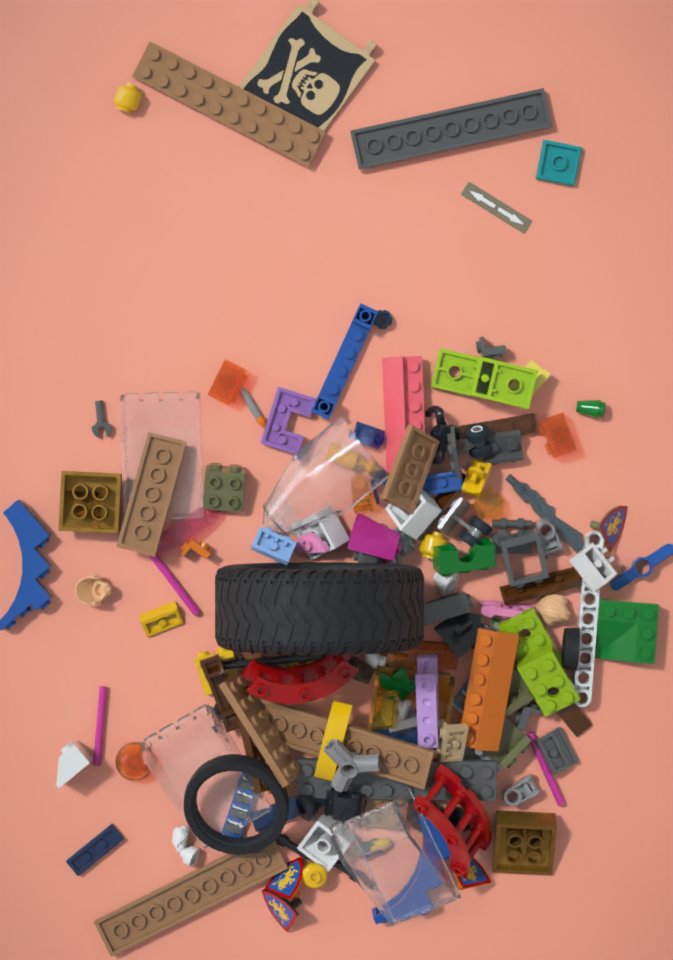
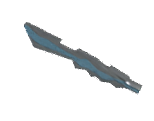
[505,474,583,553]

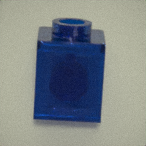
[351,421,385,449]

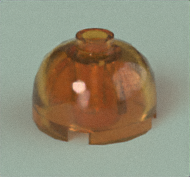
[115,741,155,781]

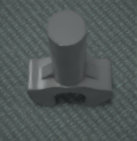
[91,400,112,438]

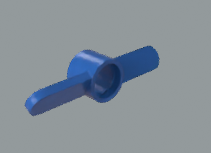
[610,544,673,591]

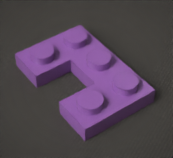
[261,387,316,455]

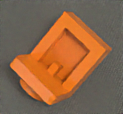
[180,539,212,560]

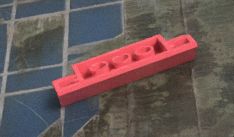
[382,356,425,476]

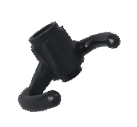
[425,405,460,465]

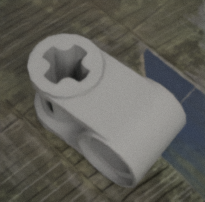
[535,518,564,559]
[502,774,542,806]

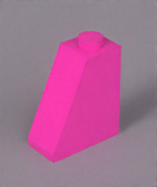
[347,513,402,561]

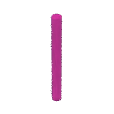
[148,554,201,616]
[93,686,107,766]
[526,731,565,806]

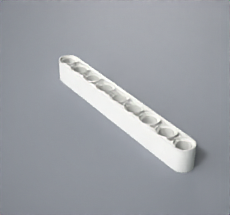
[573,531,604,707]

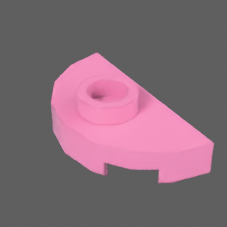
[295,532,330,554]

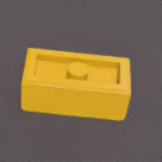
[139,601,184,638]

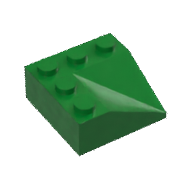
[595,599,659,664]

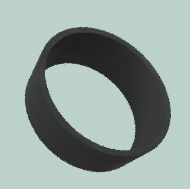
[561,627,580,671]

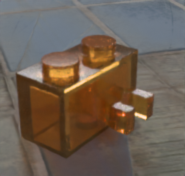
[208,359,248,406]
[538,412,577,458]
[415,640,458,679]

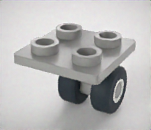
[437,497,493,548]

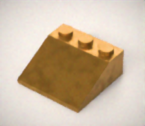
[493,810,557,875]

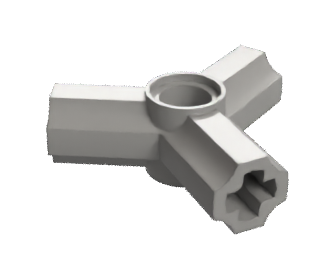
[324,738,381,793]

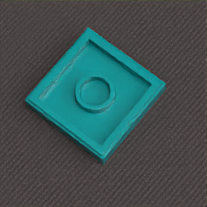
[535,139,582,187]

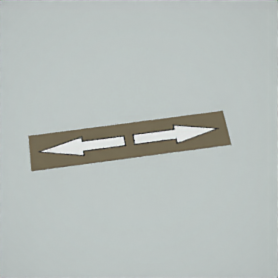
[461,182,532,234]

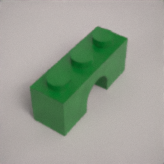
[433,538,496,576]

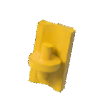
[461,459,492,498]

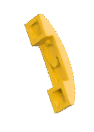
[314,700,353,781]

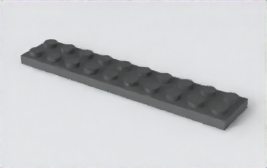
[350,88,552,170]
[297,758,496,801]

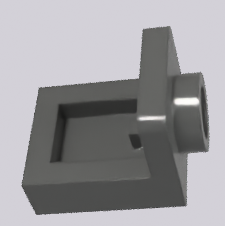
[476,336,506,359]
[514,702,543,730]

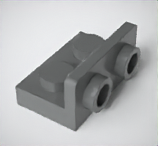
[483,429,524,465]

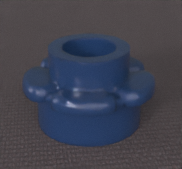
[373,310,392,329]

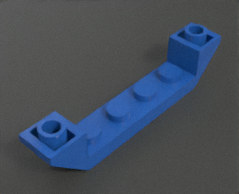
[311,303,378,420]

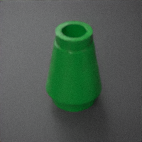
[576,400,606,419]

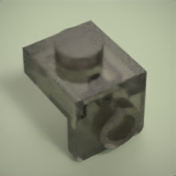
[347,656,375,684]

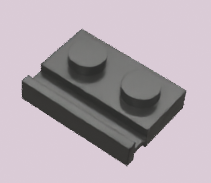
[534,727,578,776]

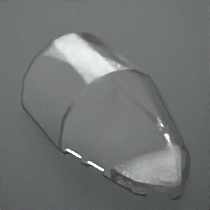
[262,414,389,537]

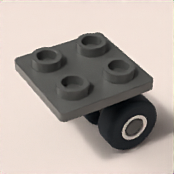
[447,423,492,479]

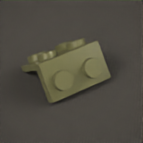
[203,463,246,512]
[505,667,534,717]
[485,717,532,769]

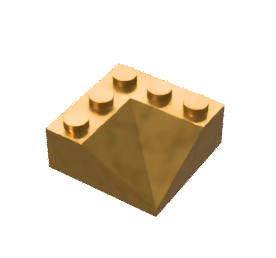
[58,471,123,533]

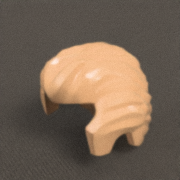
[75,574,112,607]
[536,593,571,626]

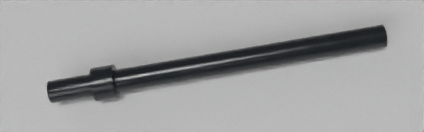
[222,655,323,670]

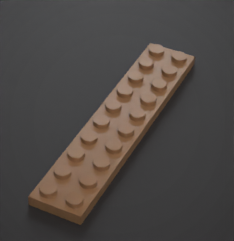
[132,41,326,167]
[238,697,435,790]
[94,841,288,957]

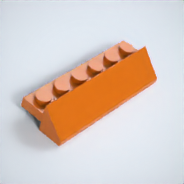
[461,627,520,751]

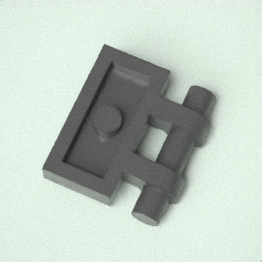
[492,518,532,554]

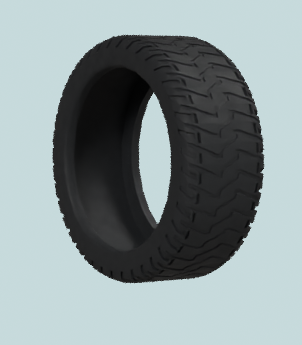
[215,562,424,655]

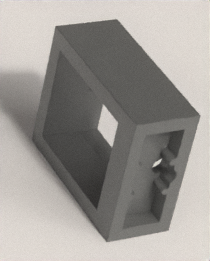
[498,528,549,588]
[424,591,473,626]

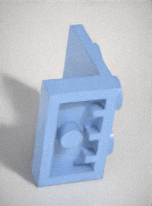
[250,526,297,565]

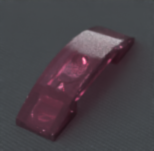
[157,505,226,557]

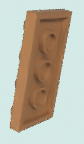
[381,425,440,514]

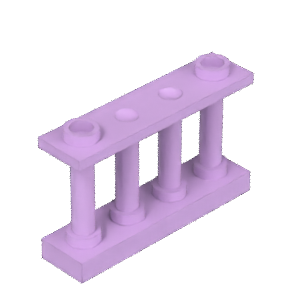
[415,654,440,748]

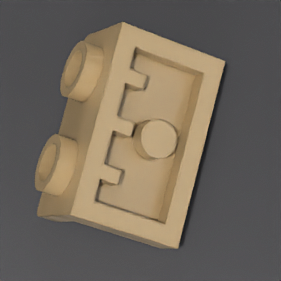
[433,719,469,762]

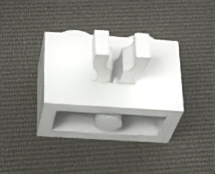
[569,542,617,592]

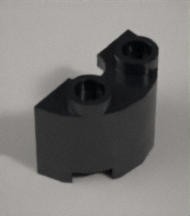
[324,789,366,822]

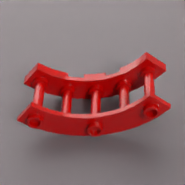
[241,655,359,704]
[412,764,492,879]

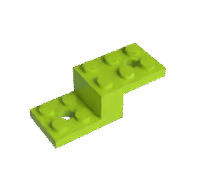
[430,348,538,409]
[498,607,581,717]

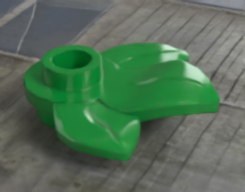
[379,668,416,700]

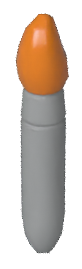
[239,387,267,429]

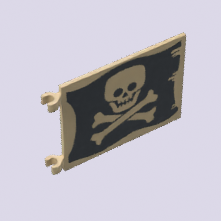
[239,0,377,131]

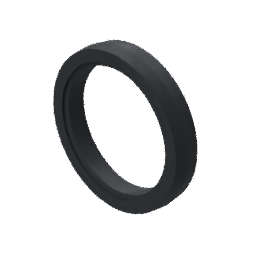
[184,754,289,855]

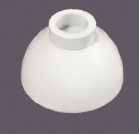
[433,572,459,596]

